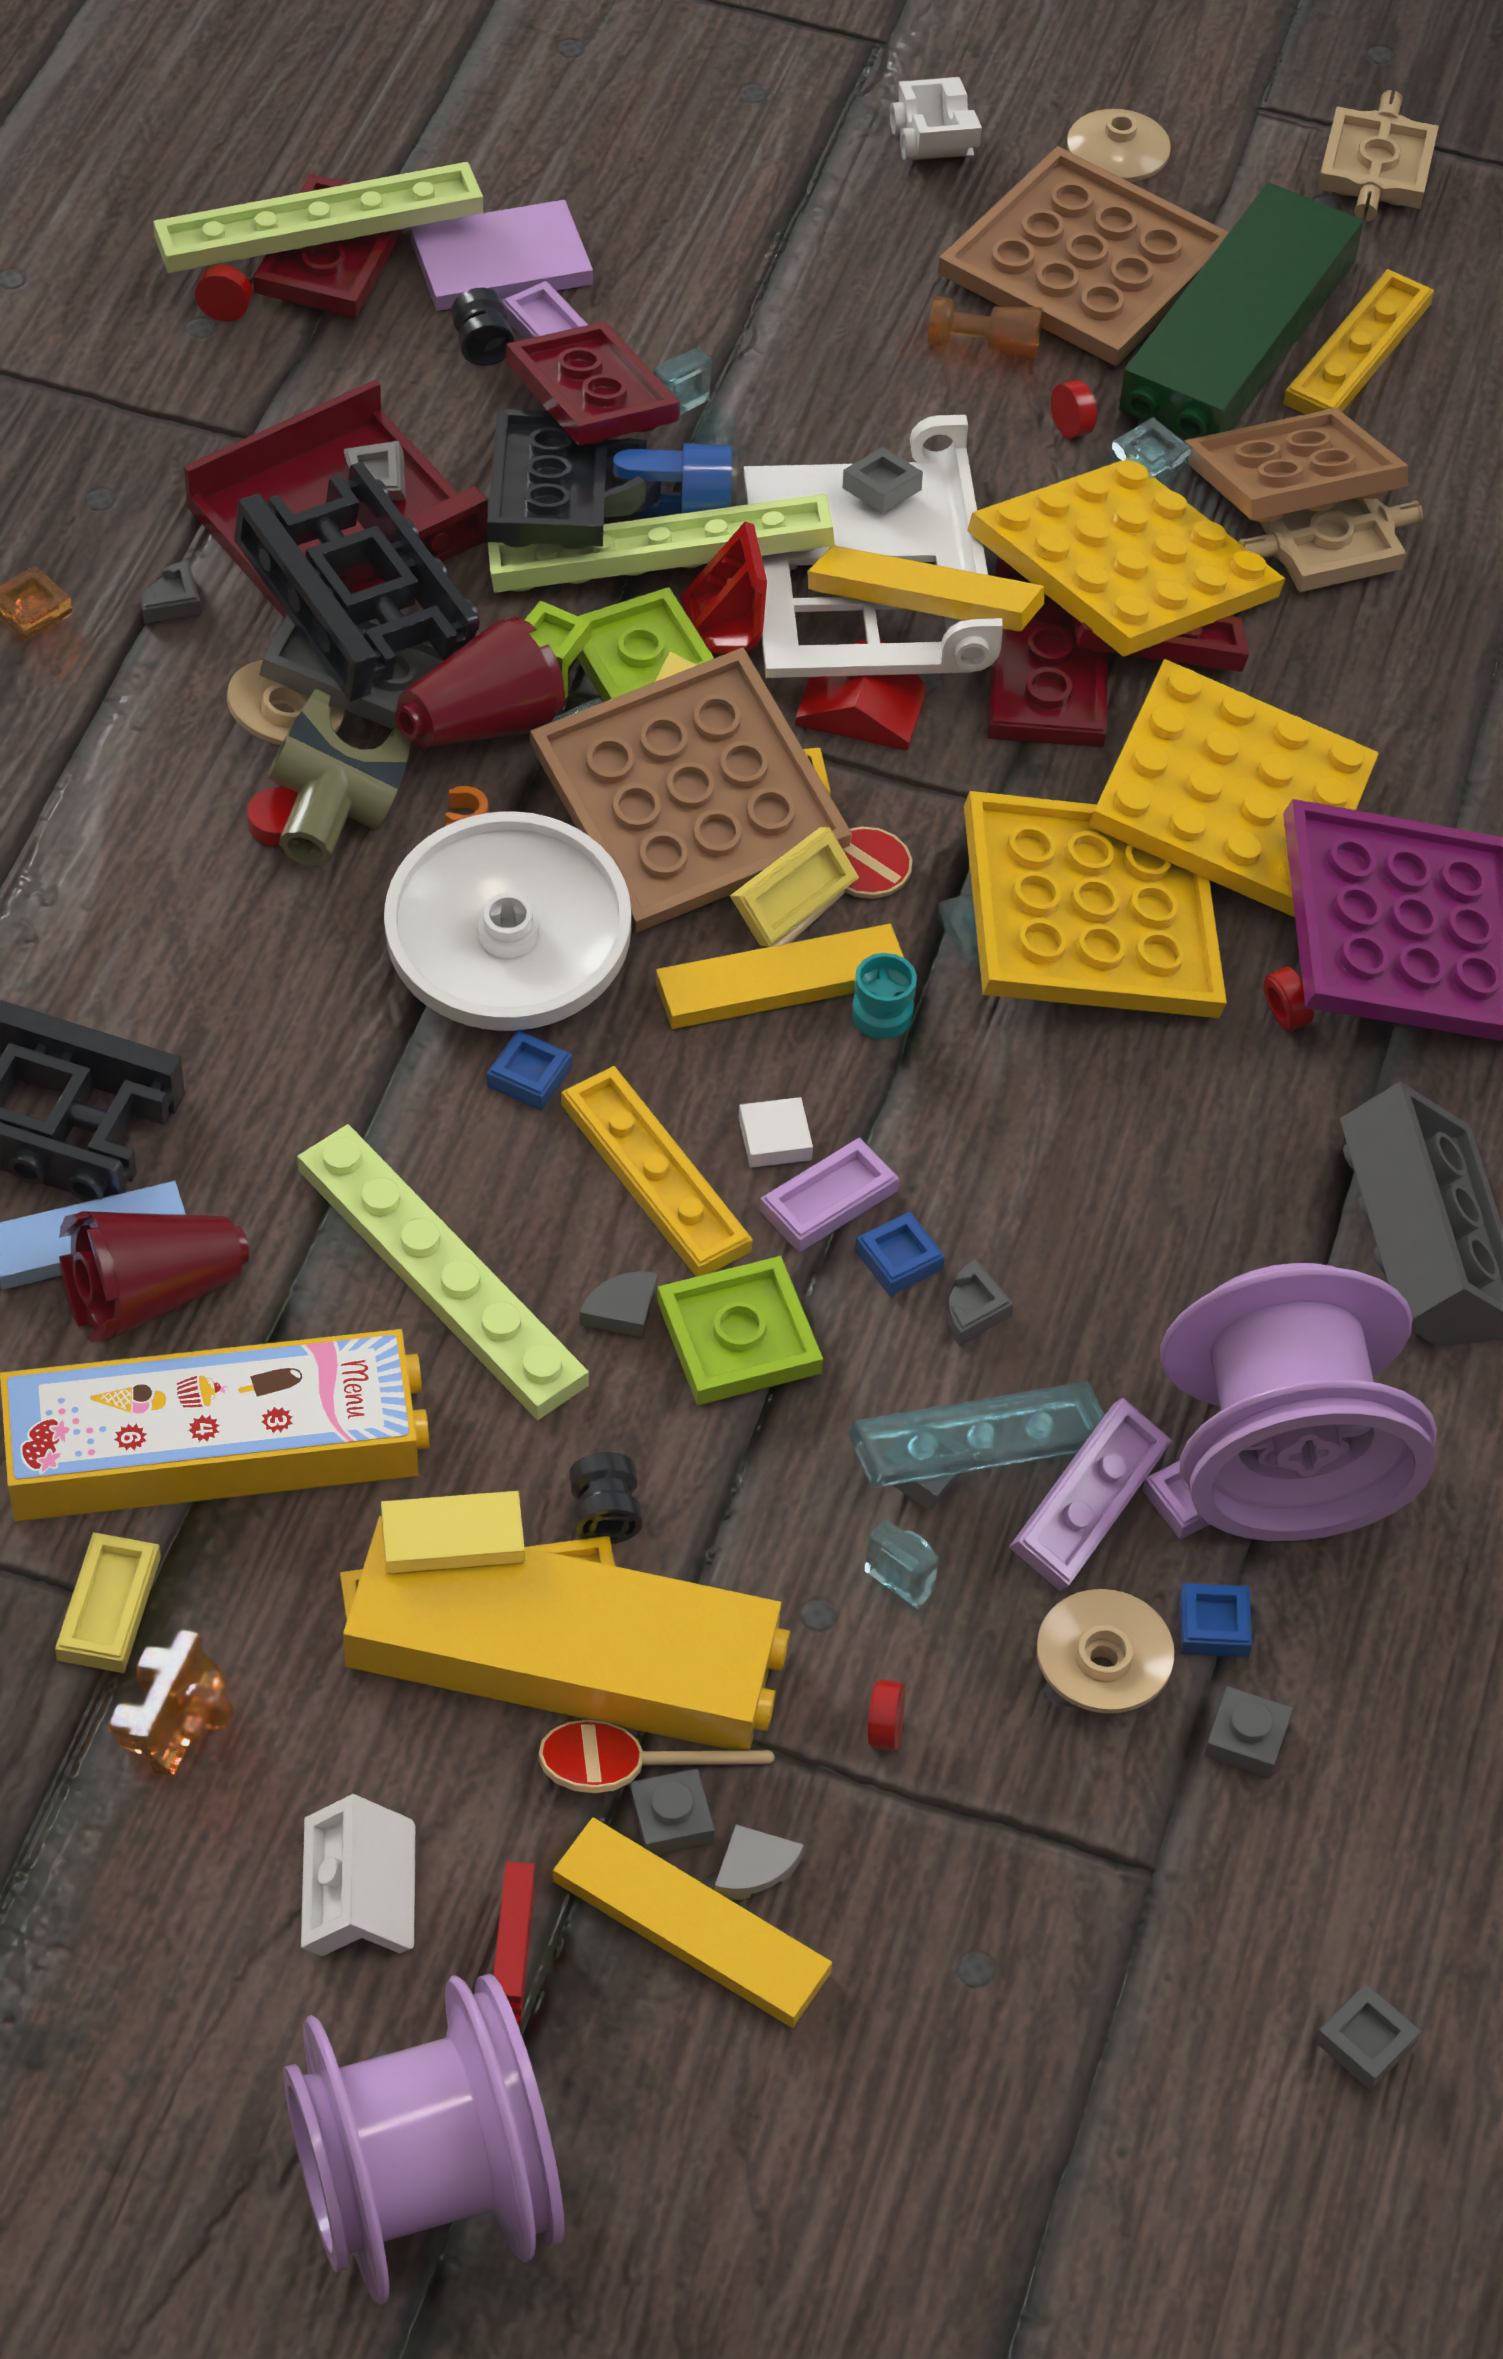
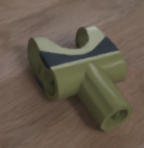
[267,689,411,866]

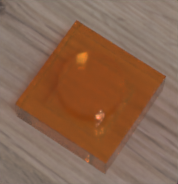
[0,565,73,641]

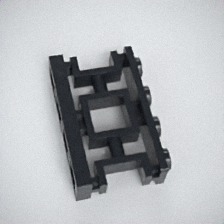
[234,462,480,702]
[0,1000,185,1202]

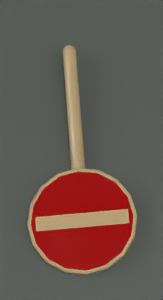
[770,826,912,947]
[538,1719,775,1793]

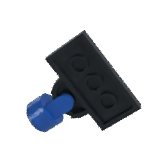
[487,409,737,550]

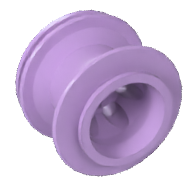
[1160,1263,1437,1541]
[283,1974,564,2305]

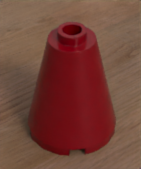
[395,616,565,748]
[59,1211,249,1343]

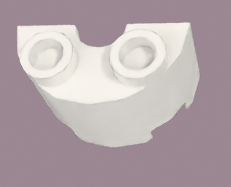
[890,77,982,161]

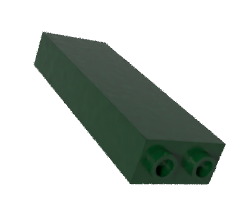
[1119,182,1364,439]

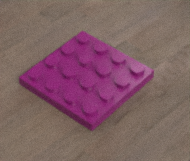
[1283,799,1503,1041]

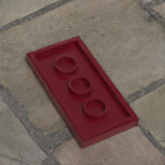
[988,557,1108,747]

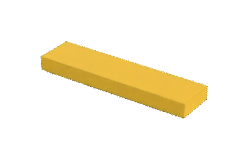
[1283,269,1434,414]
[808,546,1044,632]
[655,924,904,1029]
[561,1066,753,1277]
[553,1817,833,2028]

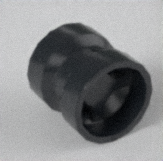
[451,287,514,366]
[569,1452,642,1544]

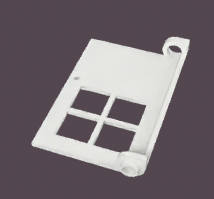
[744,415,1003,678]

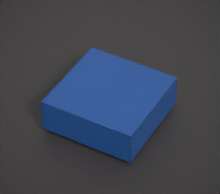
[487,1030,572,1110]
[855,1212,945,1296]
[1179,1583,1252,1657]

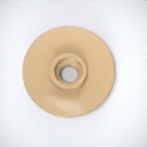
[1067,109,1171,182]
[227,660,345,745]
[1036,1589,1175,1713]

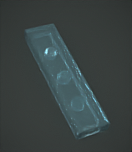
[848,1381,1105,1488]

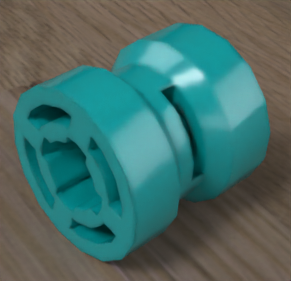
[851,953,917,1039]

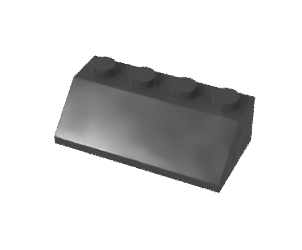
[1339,1081,1503,1346]

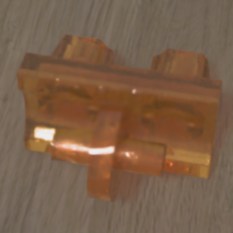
[108,1630,235,1776]

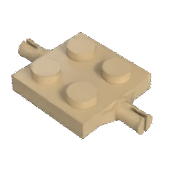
[1317,90,1439,222]
[1239,498,1423,592]

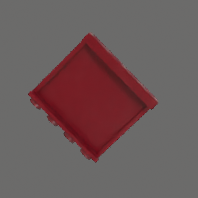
[184,379,488,619]

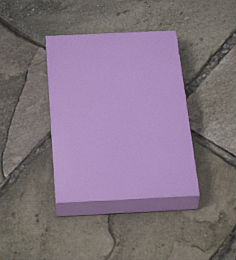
[410,200,593,311]

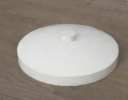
[384,812,631,1031]

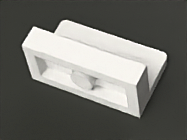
[301,1794,415,1956]

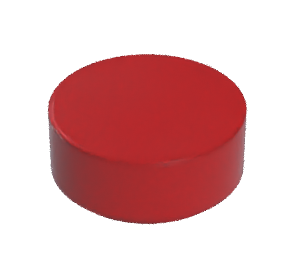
[195,265,253,322]
[1050,380,1097,439]
[247,787,298,847]
[1263,966,1314,1031]
[867,1679,905,1751]

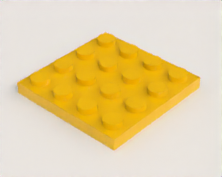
[967,458,1285,657]
[1088,659,1379,917]
[964,791,1227,1018]

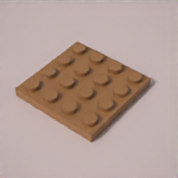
[938,146,1229,366]
[530,647,852,934]

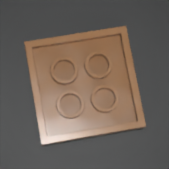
[1184,408,1408,522]

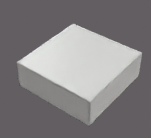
[739,1097,813,1168]

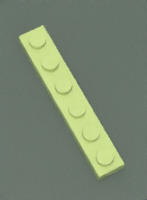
[153,162,483,273]
[488,494,835,593]
[297,1124,589,1421]

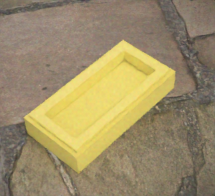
[730,827,859,947]
[381,1491,525,1574]
[55,1532,161,1673]

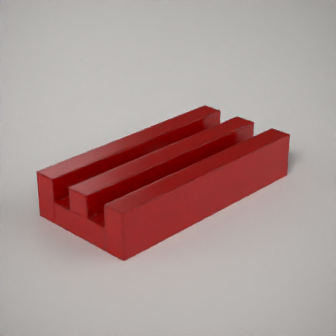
[494,1862,535,2028]

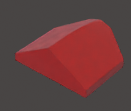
[681,521,767,655]
[795,639,927,751]

